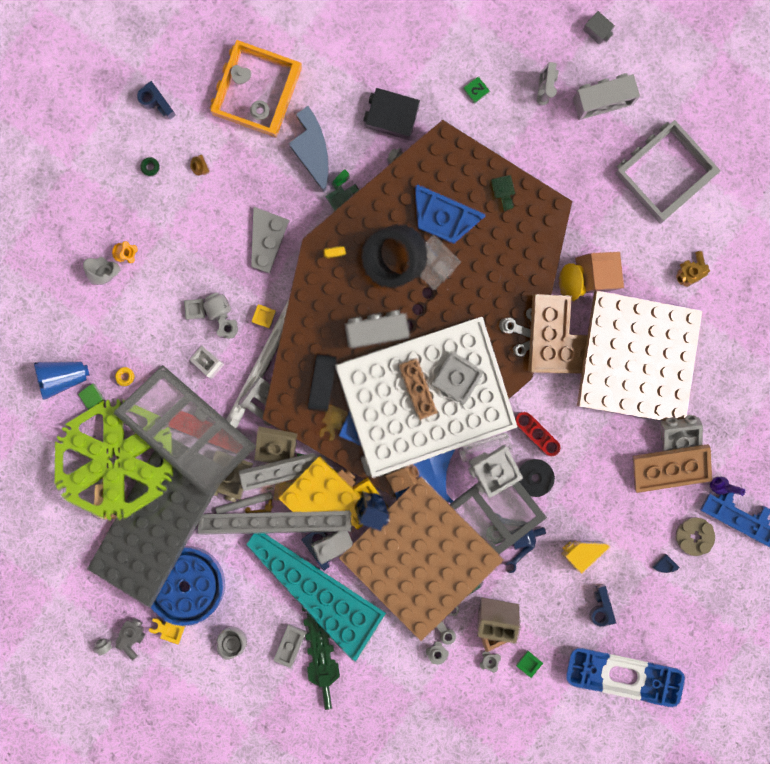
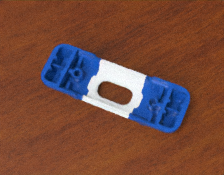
[566,648,685,707]

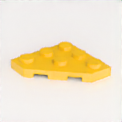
[279,456,362,512]

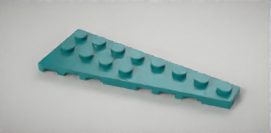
[246,533,386,662]

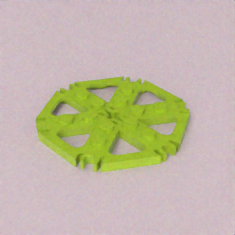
[55,399,173,520]

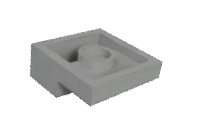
[661,415,703,451]
[468,444,523,498]

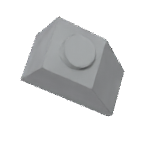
[311,532,353,564]

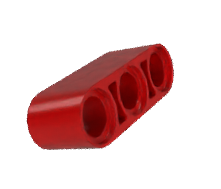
[515,412,561,456]

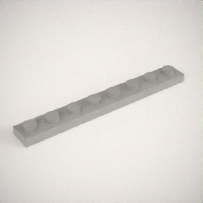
[198,511,351,535]

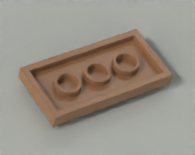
[632,444,712,493]

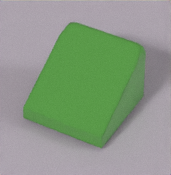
[78,383,105,410]

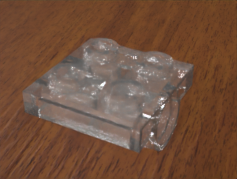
[406,235,461,290]

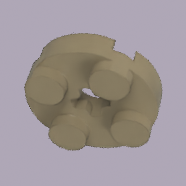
[676,517,715,556]

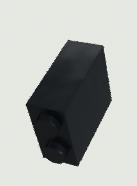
[363,88,420,140]

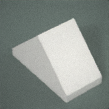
[190,345,224,379]

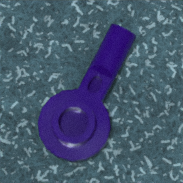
[710,476,746,496]

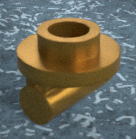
[190,155,210,176]

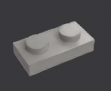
[273,624,307,668]

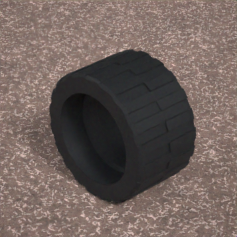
[361,224,428,288]

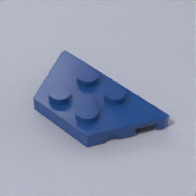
[415,185,485,244]

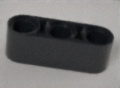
[308,353,337,412]

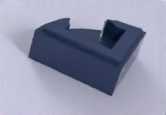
[652,554,680,573]

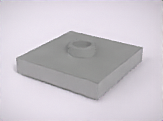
[431,351,484,405]

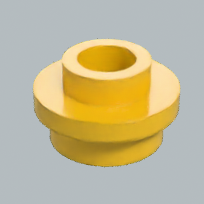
[115,367,135,386]

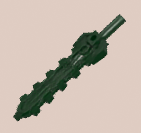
[302,607,340,710]

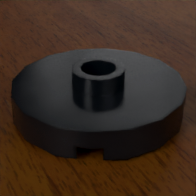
[519,459,555,497]

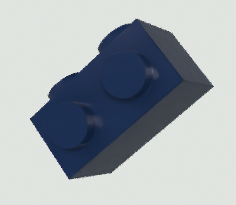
[355,491,390,531]

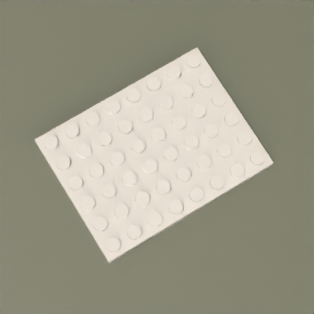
[335,317,517,477]

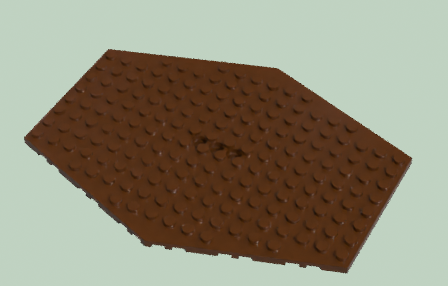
[263,120,573,497]

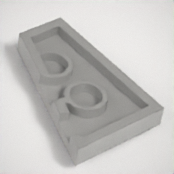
[251,207,290,274]

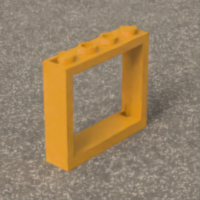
[210,40,302,138]

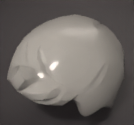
[83,257,121,285]
[217,627,247,660]

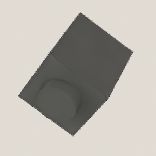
[583,11,615,45]

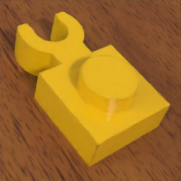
[149,618,186,645]

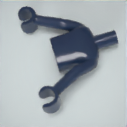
[495,513,546,573]

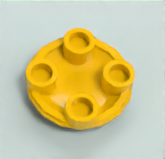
[559,263,586,301]

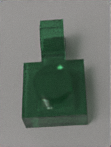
[491,175,515,211]
[325,184,359,211]

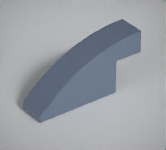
[289,106,329,192]

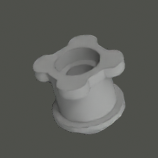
[217,318,238,339]
[426,641,449,665]

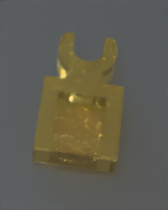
[319,404,348,441]

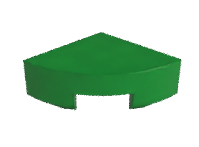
[331,169,350,189]

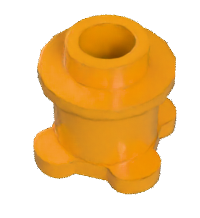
[112,241,138,263]

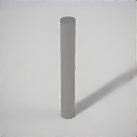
[215,492,273,514]

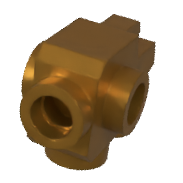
[676,251,710,287]

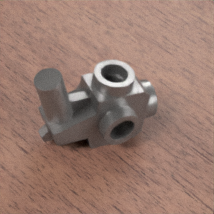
[115,617,146,661]

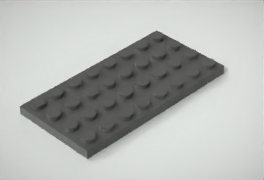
[87,438,224,607]

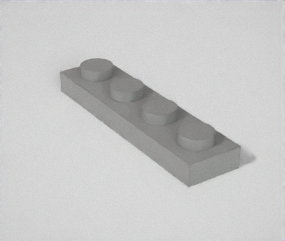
[239,453,316,491]

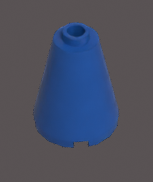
[34,362,90,400]

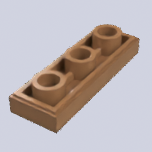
[398,358,438,420]

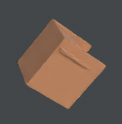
[575,252,624,293]

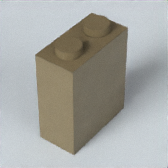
[478,597,520,644]

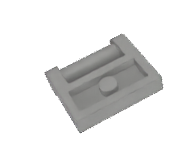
[537,62,559,106]
[238,376,272,426]

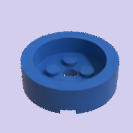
[151,546,225,626]

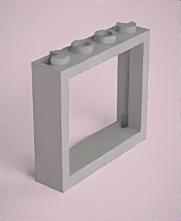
[615,120,721,224]

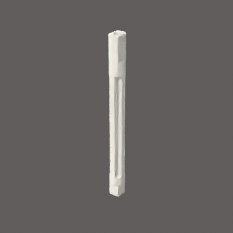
[226,300,289,428]

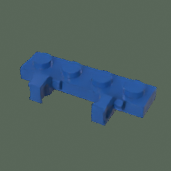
[700,493,770,547]

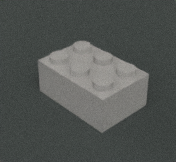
[573,73,640,120]
[344,310,409,348]

